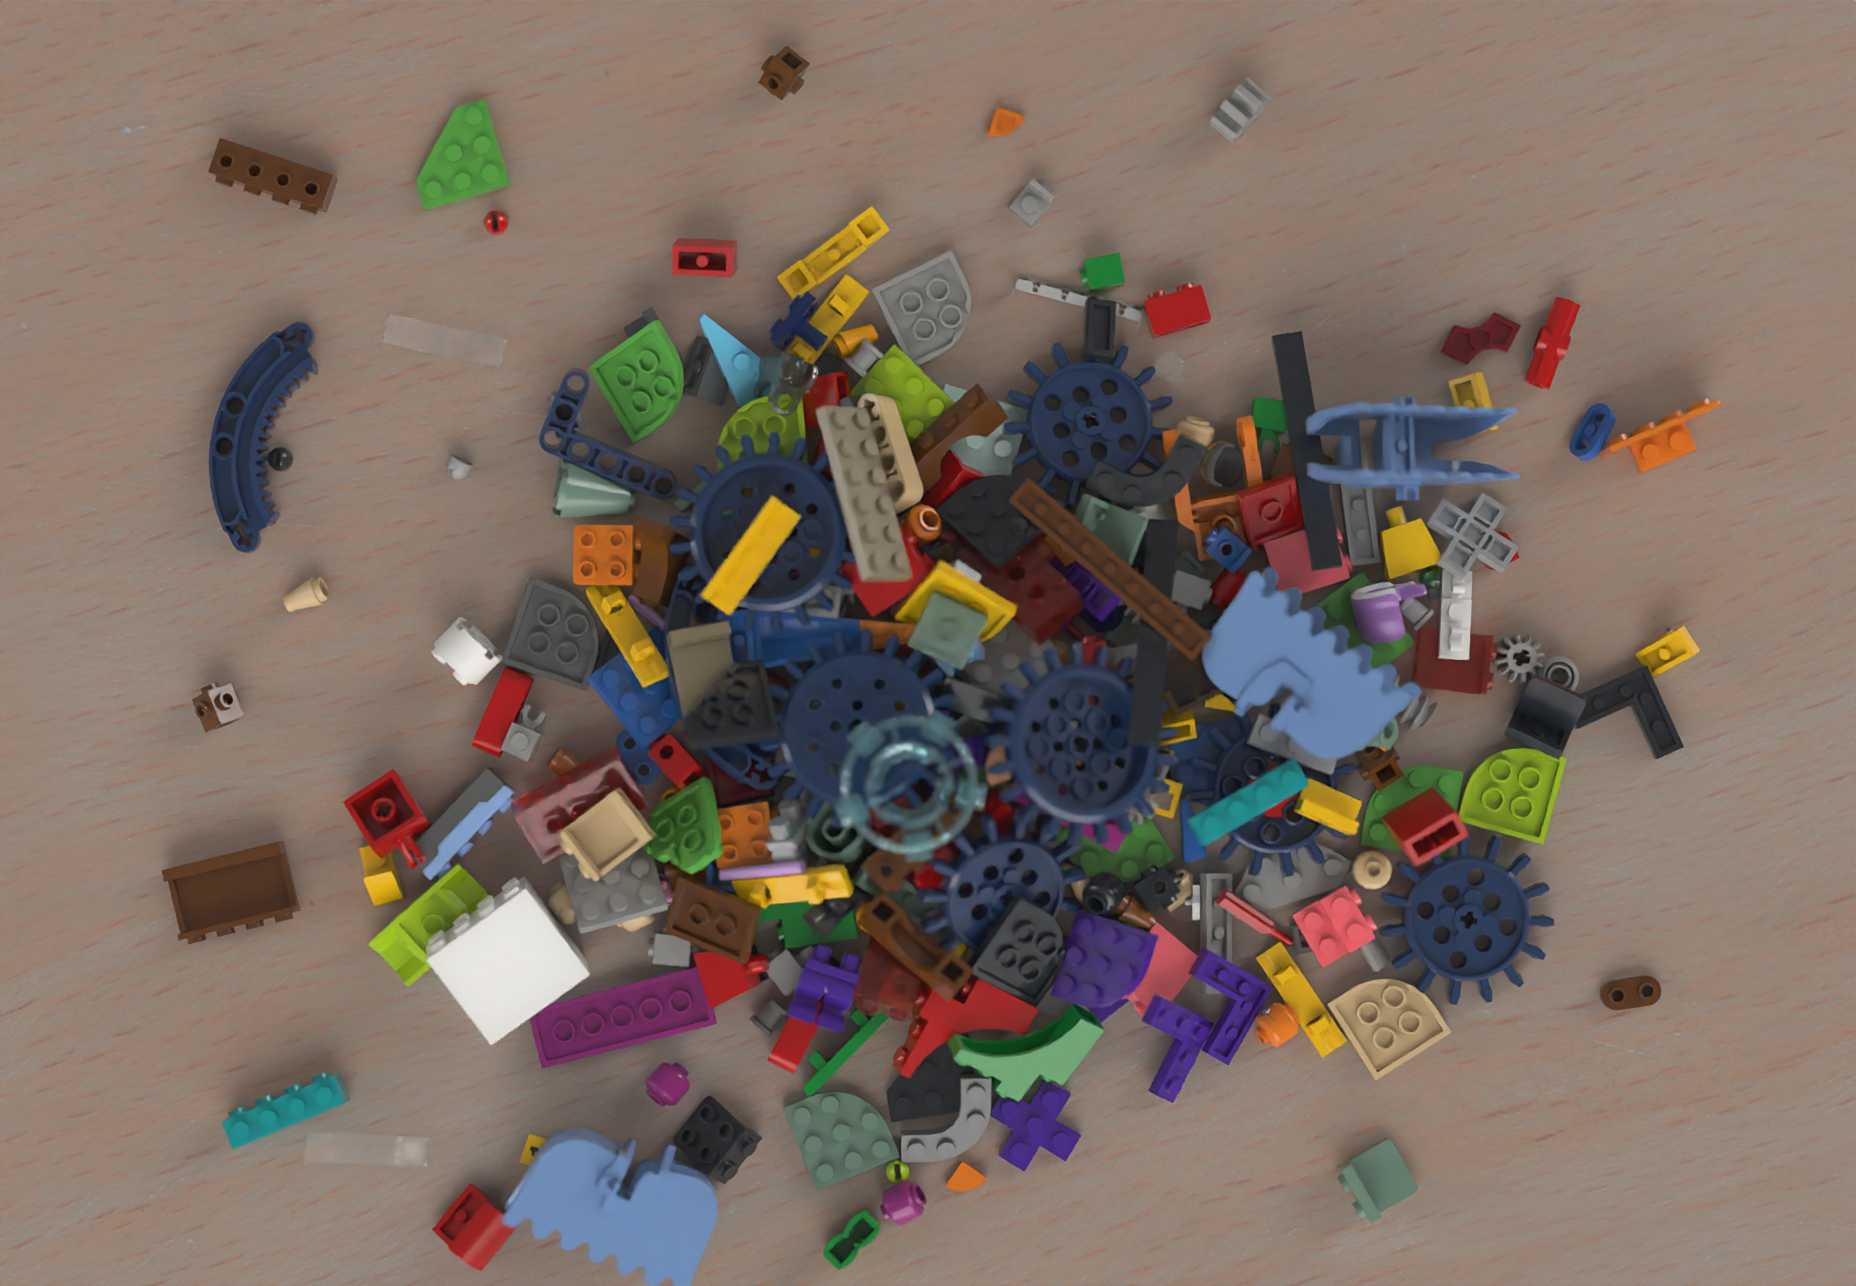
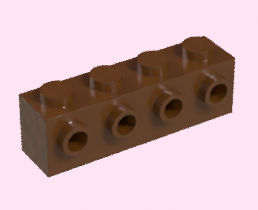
[208,138,338,215]
[861,782,975,893]

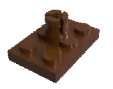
[665,874,762,965]

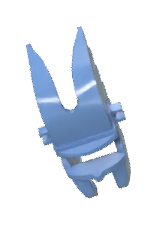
[1306,397,1520,501]
[1202,567,1423,758]
[502,1127,717,1286]

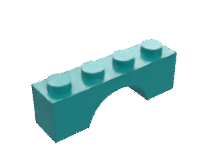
[1185,758,1310,846]

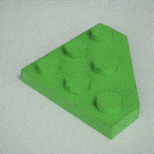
[416,99,511,211]

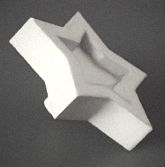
[1185,885,1200,920]

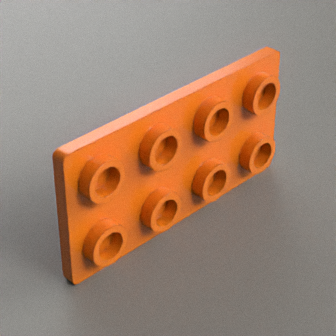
[1599,398,1721,474]

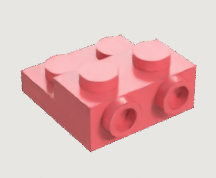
[1291,885,1377,968]

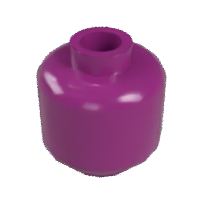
[646,1062,690,1107]
[880,1180,927,1225]

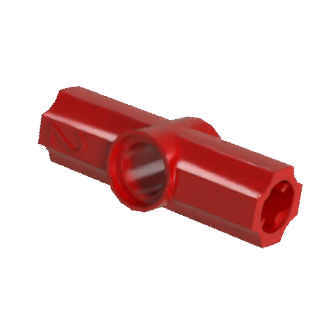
[1524,296,1580,390]

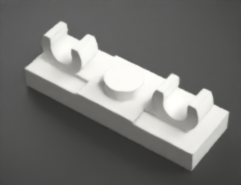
[1438,569,1472,660]

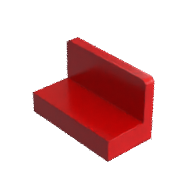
[920,449,984,510]

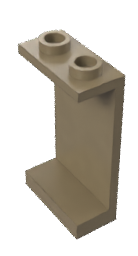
[666,621,733,720]

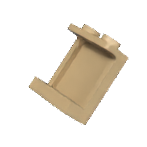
[558,787,656,881]

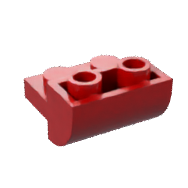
[432,1183,520,1271]

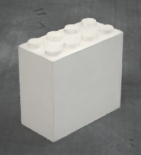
[426,876,590,1045]

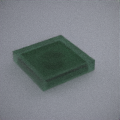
[907,589,989,670]

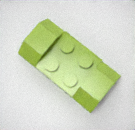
[368,863,490,987]

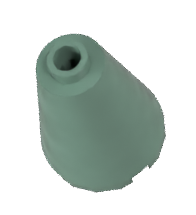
[552,459,636,518]
[806,802,868,864]

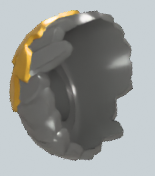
[1201,440,1243,487]

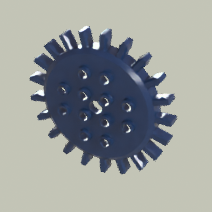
[669,432,857,633]
[760,629,960,830]
[984,643,1178,845]

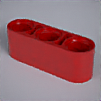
[472,666,534,758]
[767,996,824,1074]

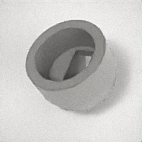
[447,455,473,480]

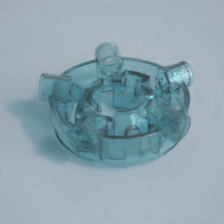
[834,710,987,862]

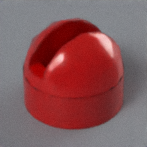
[484,210,509,235]

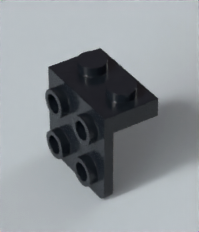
[1504,674,1587,760]
[673,1096,762,1185]

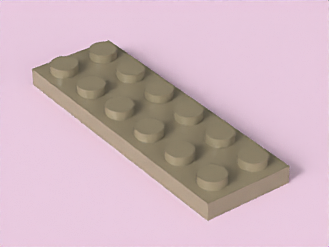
[816,406,913,582]

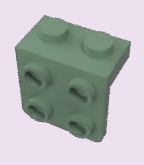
[1062,494,1147,566]
[1337,1139,1418,1223]

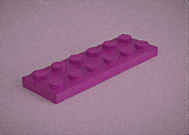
[529,967,717,1068]

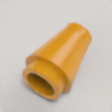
[832,324,879,360]

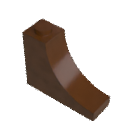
[632,517,690,610]

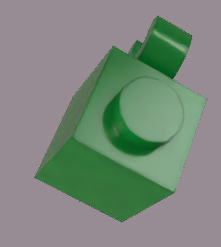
[1251,397,1287,453]

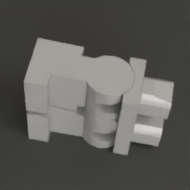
[766,799,828,868]

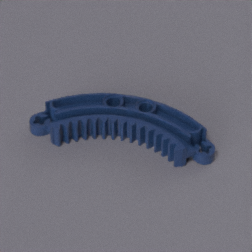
[209,322,318,553]
[663,563,778,791]

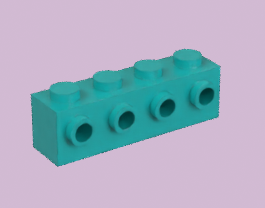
[222,1071,350,1150]

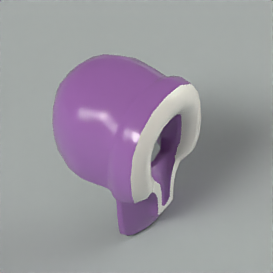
[1351,581,1427,644]

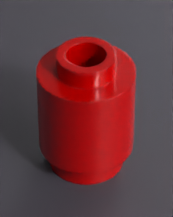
[1210,567,1248,611]

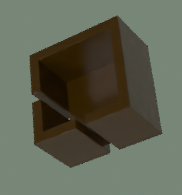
[1164,647,1224,717]

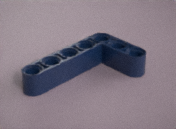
[539,368,677,500]

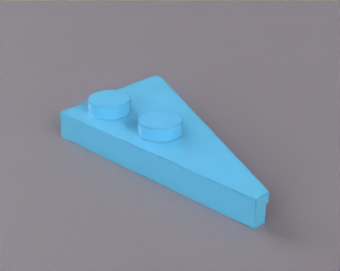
[698,313,783,408]

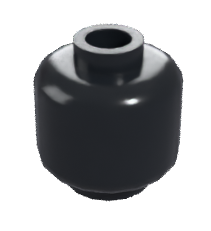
[1082,872,1127,916]

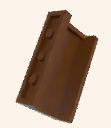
[161,841,300,944]

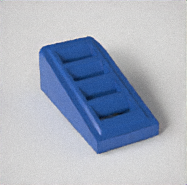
[1180,799,1207,863]

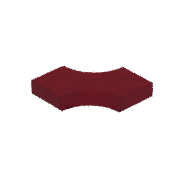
[1440,312,1521,366]

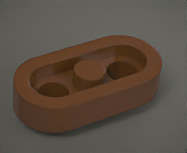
[1600,975,1661,1010]

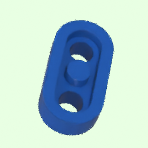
[1569,403,1616,461]
[615,730,660,785]

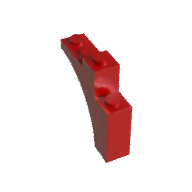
[892,974,1039,1078]

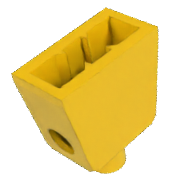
[1378,506,1442,580]

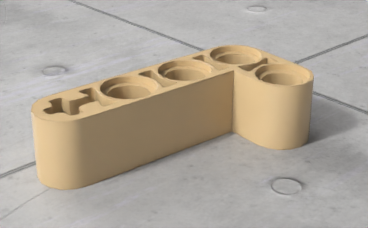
[857,393,923,514]

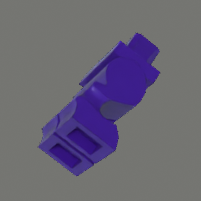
[786,944,860,1034]

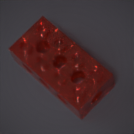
[955,544,1083,646]
[511,745,648,864]

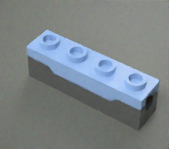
[413,768,517,880]

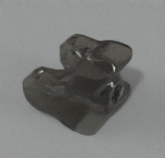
[753,346,818,416]

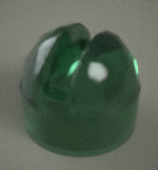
[1419,566,1441,590]

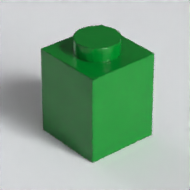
[1079,253,1125,293]

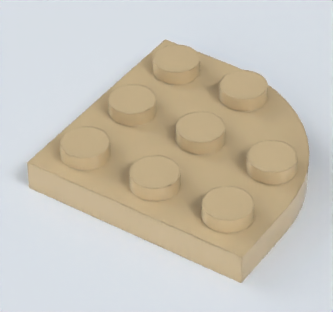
[1326,978,1452,1081]

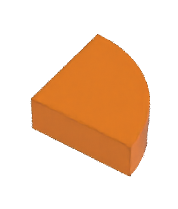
[987,106,1025,137]
[945,1160,987,1191]

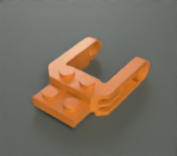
[1162,415,1263,561]

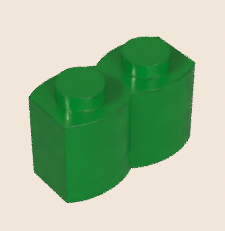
[823,1208,881,1270]

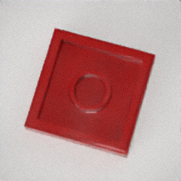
[1236,472,1304,548]

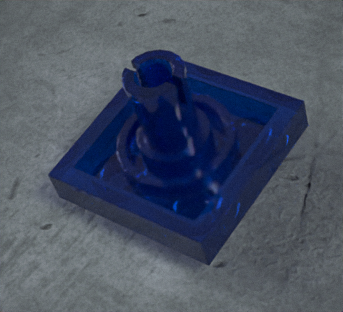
[770,292,828,353]

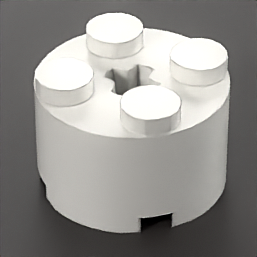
[431,617,502,685]

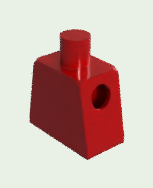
[793,371,850,429]
[648,733,709,790]
[693,949,769,1008]

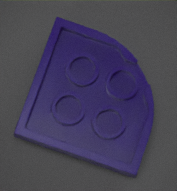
[1051,909,1159,1008]

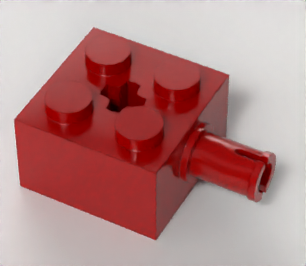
[343,769,432,869]

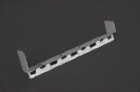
[1013,274,1144,332]

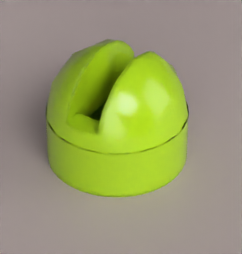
[886,1159,910,1184]

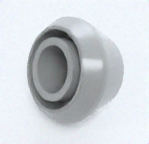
[1538,656,1579,691]

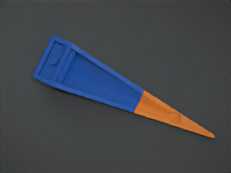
[726,610,966,669]

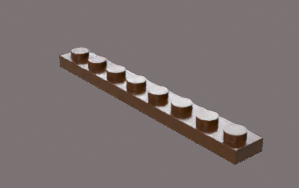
[1009,478,1212,661]

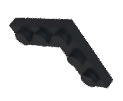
[1574,665,1684,759]

